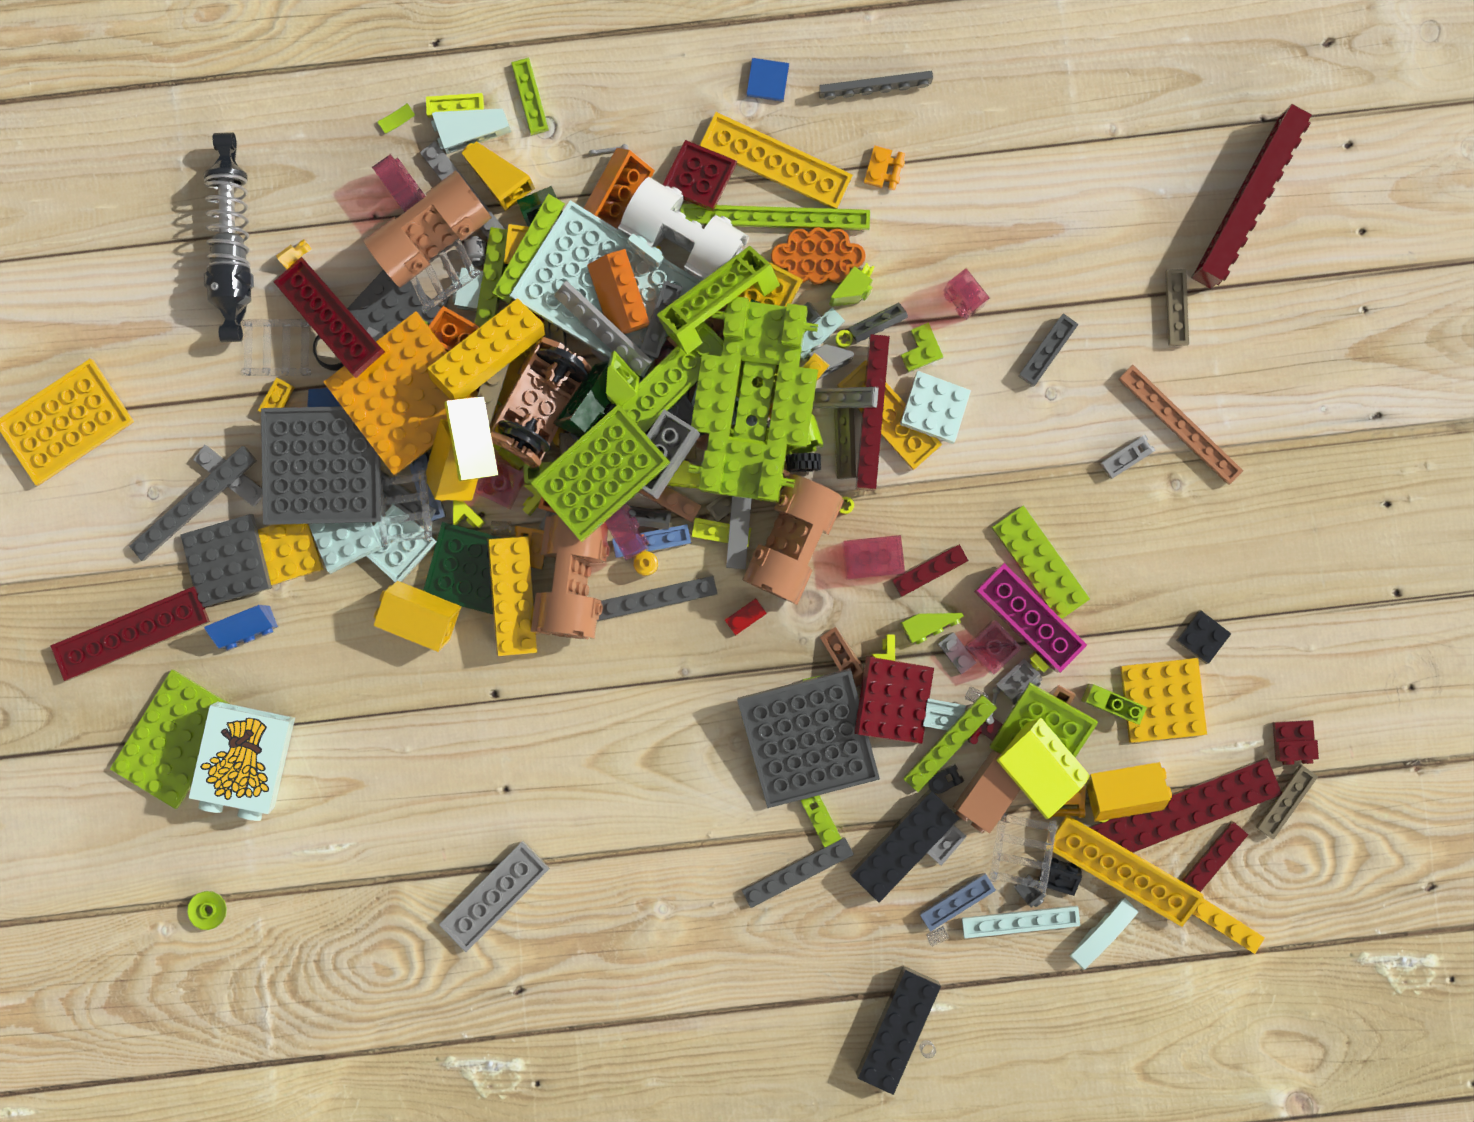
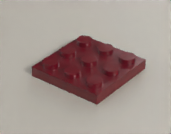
[662,140,737,211]

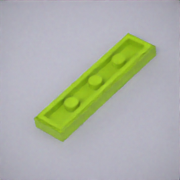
[511,57,549,136]

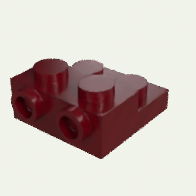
[1273,720,1319,765]

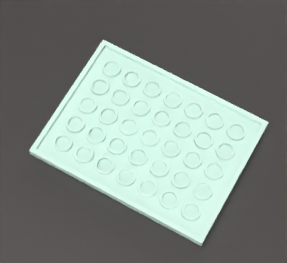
[510,200,701,379]

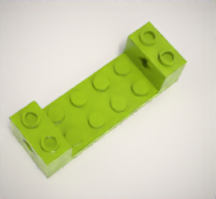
[657,246,780,354]

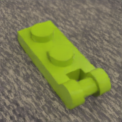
[801,795,842,847]

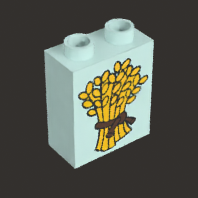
[189,702,295,821]

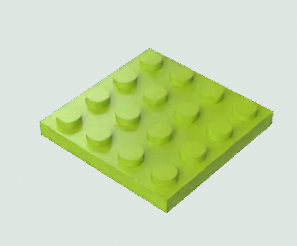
[989,682,1098,758]

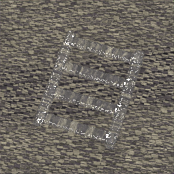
[410,238,480,313]
[241,319,311,376]
[378,470,432,547]
[990,812,1057,893]

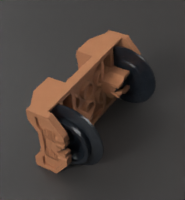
[489,337,591,468]

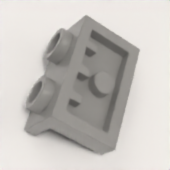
[996,659,1042,705]

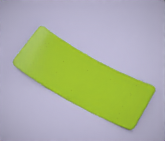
[378,103,415,133]

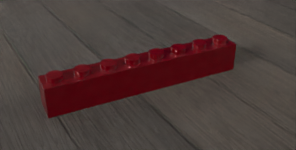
[855,334,890,491]

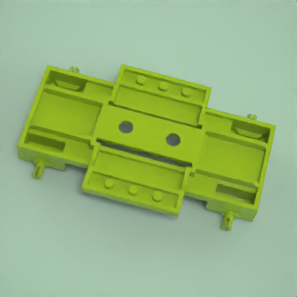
[688,297,818,503]

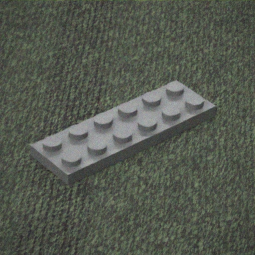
[439,841,550,952]

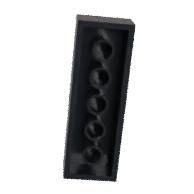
[849,789,960,903]
[856,965,941,1095]

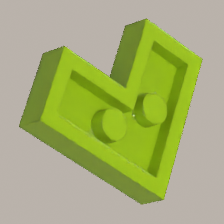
[901,322,943,373]

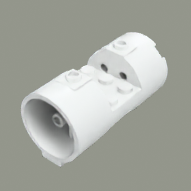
[618,177,749,281]

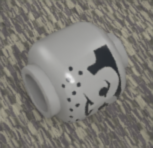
[463,236,488,266]

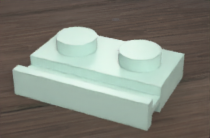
[627,233,664,269]
[923,699,966,730]

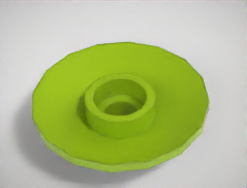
[187,891,227,930]

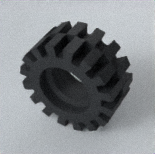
[786,453,821,472]

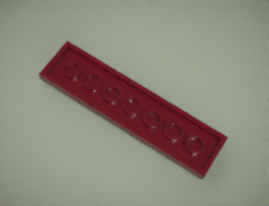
[274,257,385,378]
[50,586,210,681]

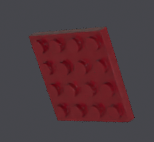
[854,656,934,744]

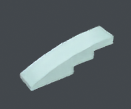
[1069,898,1138,970]

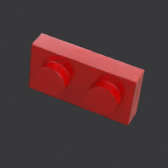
[725,598,767,636]

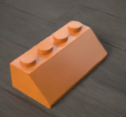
[584,148,655,229]
[587,249,649,334]
[429,306,480,352]

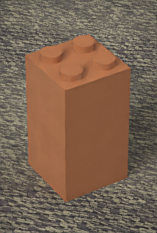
[953,751,1021,834]

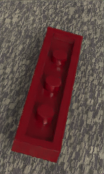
[892,544,969,597]
[1183,821,1249,892]

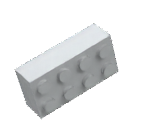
[642,409,700,500]

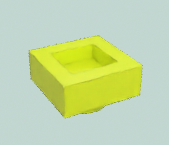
[1029,651,1049,672]

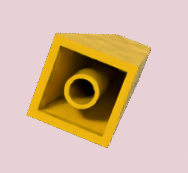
[462,141,535,211]

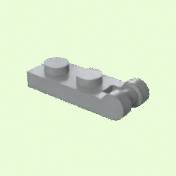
[1100,435,1156,479]

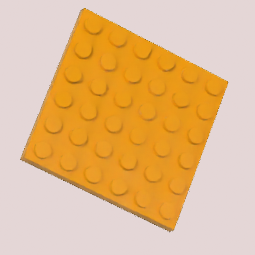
[324,311,478,475]

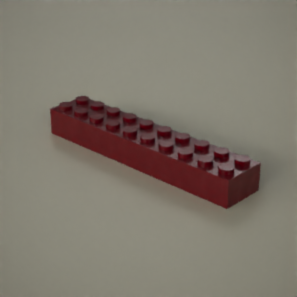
[1191,104,1312,289]

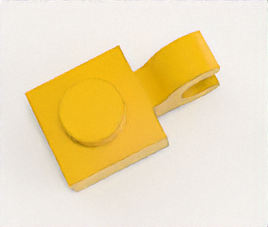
[276,239,311,269]

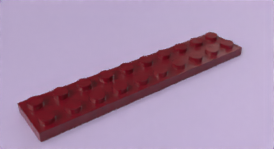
[1089,758,1282,853]

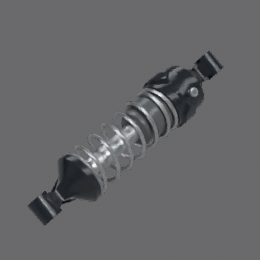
[204,132,254,343]

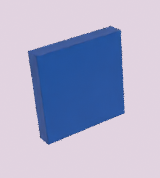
[747,58,789,102]

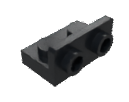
[1037,856,1082,896]

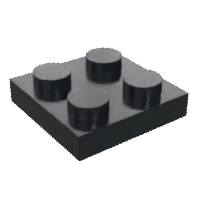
[1176,610,1231,664]

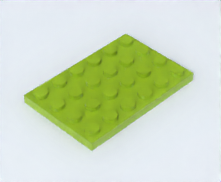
[531,404,671,542]
[110,670,230,809]

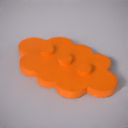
[771,227,866,285]

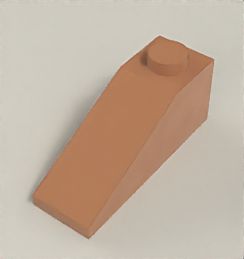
[820,627,864,688]

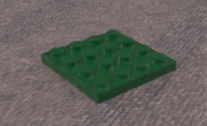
[423,522,502,614]

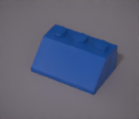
[204,605,278,651]

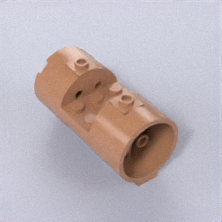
[363,170,492,288]
[742,474,844,605]
[531,515,610,639]

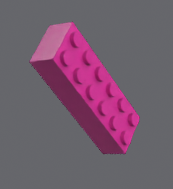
[974,563,1087,673]

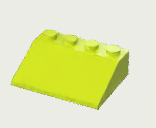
[997,718,1090,819]

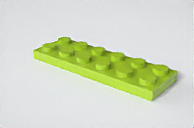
[991,505,1090,619]

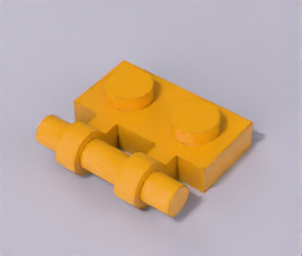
[864,145,905,191]

